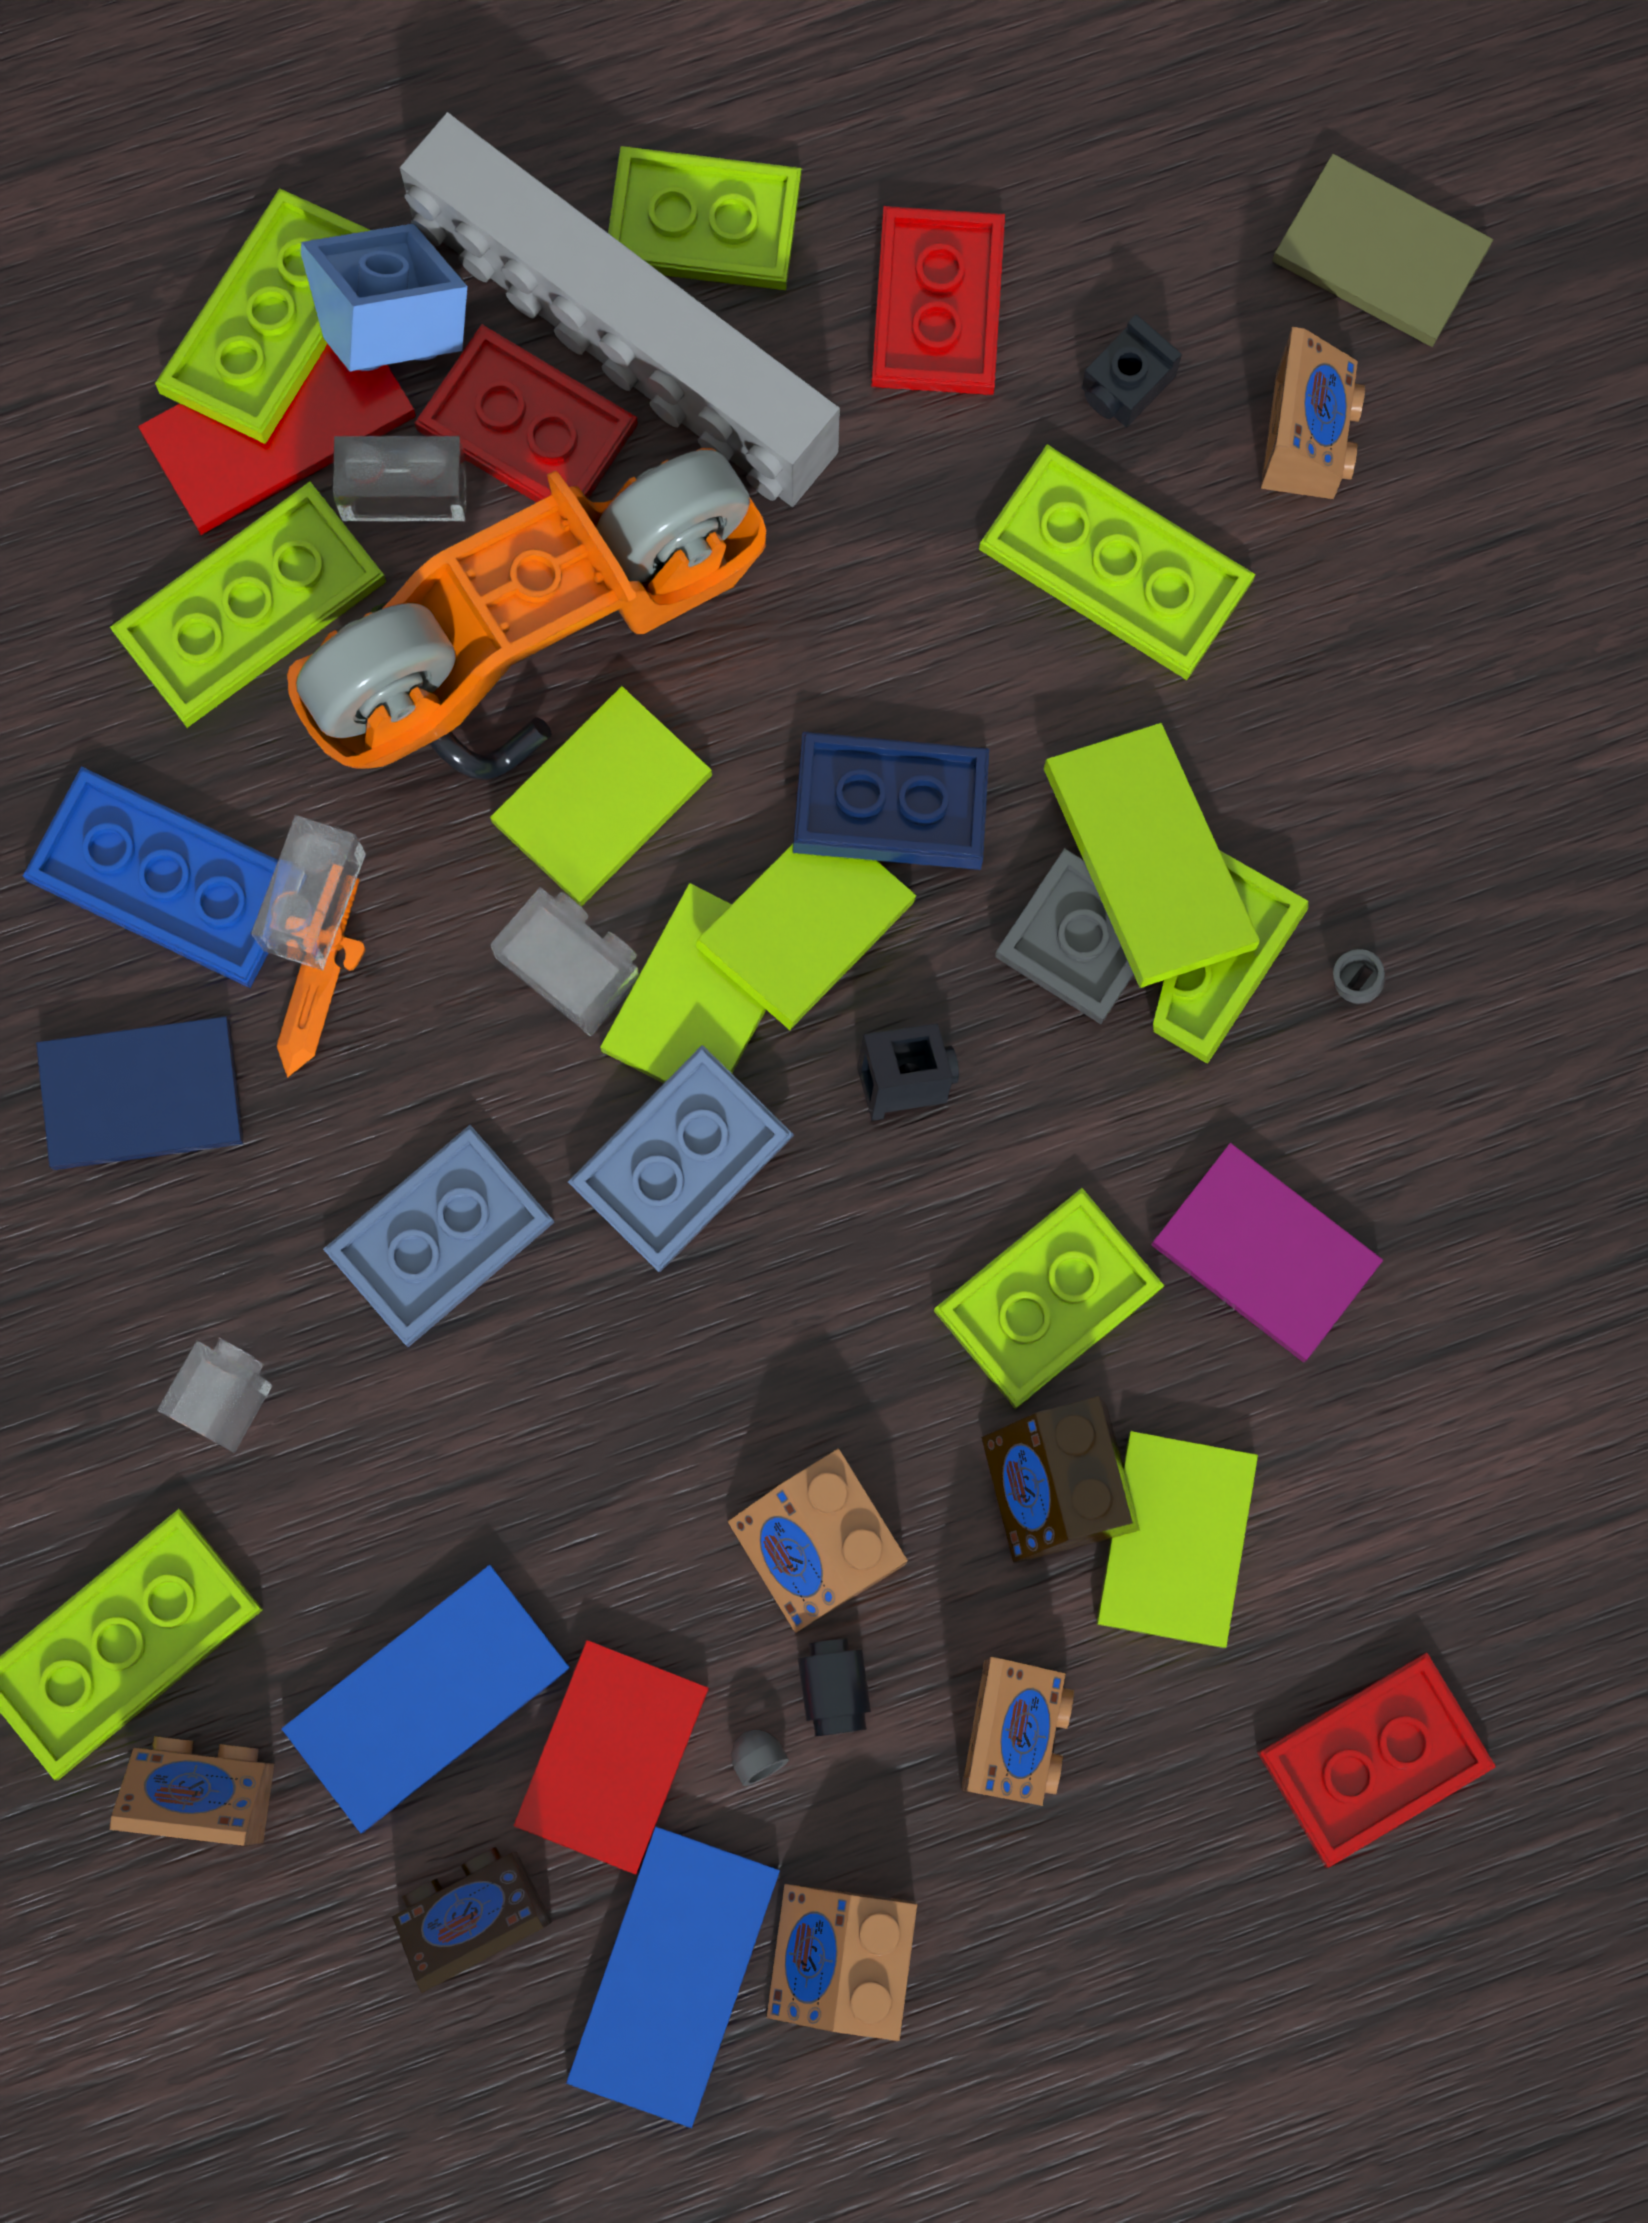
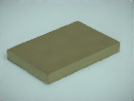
[1272,154,1494,348]

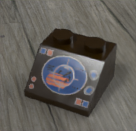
[981,1396,1140,1563]
[392,1847,552,1993]

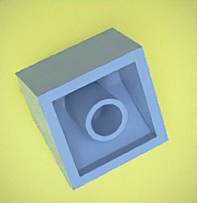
[301,224,468,371]

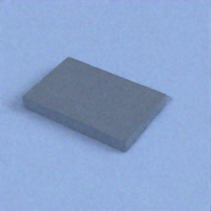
[568,1045,794,1272]
[323,1125,554,1347]

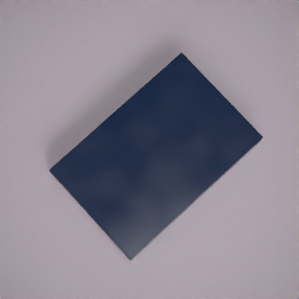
[792,732,989,870]
[36,1017,244,1170]

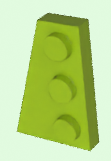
[1153,850,1308,1064]

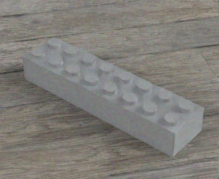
[400,112,840,507]

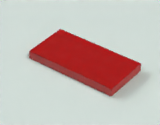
[138,344,416,535]

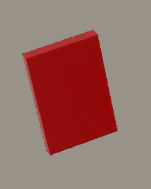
[872,206,1005,395]
[415,324,638,503]
[513,1640,709,1875]
[1257,1653,1496,1868]

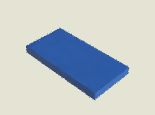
[23,766,308,988]
[281,1565,571,1834]
[566,1826,780,2128]

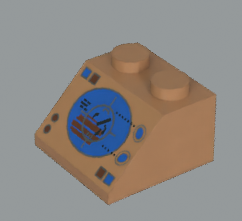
[1261,327,1365,499]
[728,1448,908,1633]
[961,1657,1074,1806]
[109,1736,274,1846]
[766,1884,917,2041]

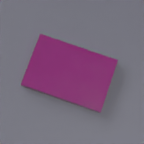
[1151,1143,1383,1363]

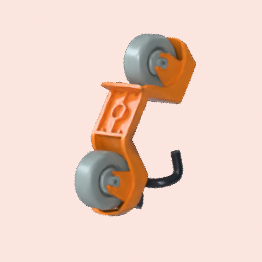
[287,448,766,780]

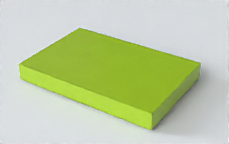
[608,146,801,290]
[490,686,712,907]
[695,844,917,1030]
[600,883,766,1084]
[934,1188,1164,1410]
[1096,1431,1258,1648]

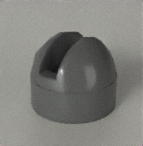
[1333,949,1385,1005]
[731,1730,789,1786]

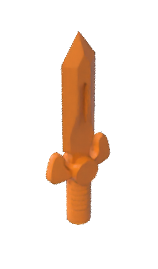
[277,872,365,1078]

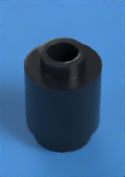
[798,1638,871,1737]

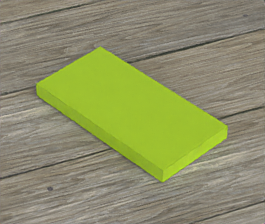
[155,188,371,444]
[979,445,1256,680]
[110,482,386,728]
[1044,723,1260,988]
[0,1509,263,1780]

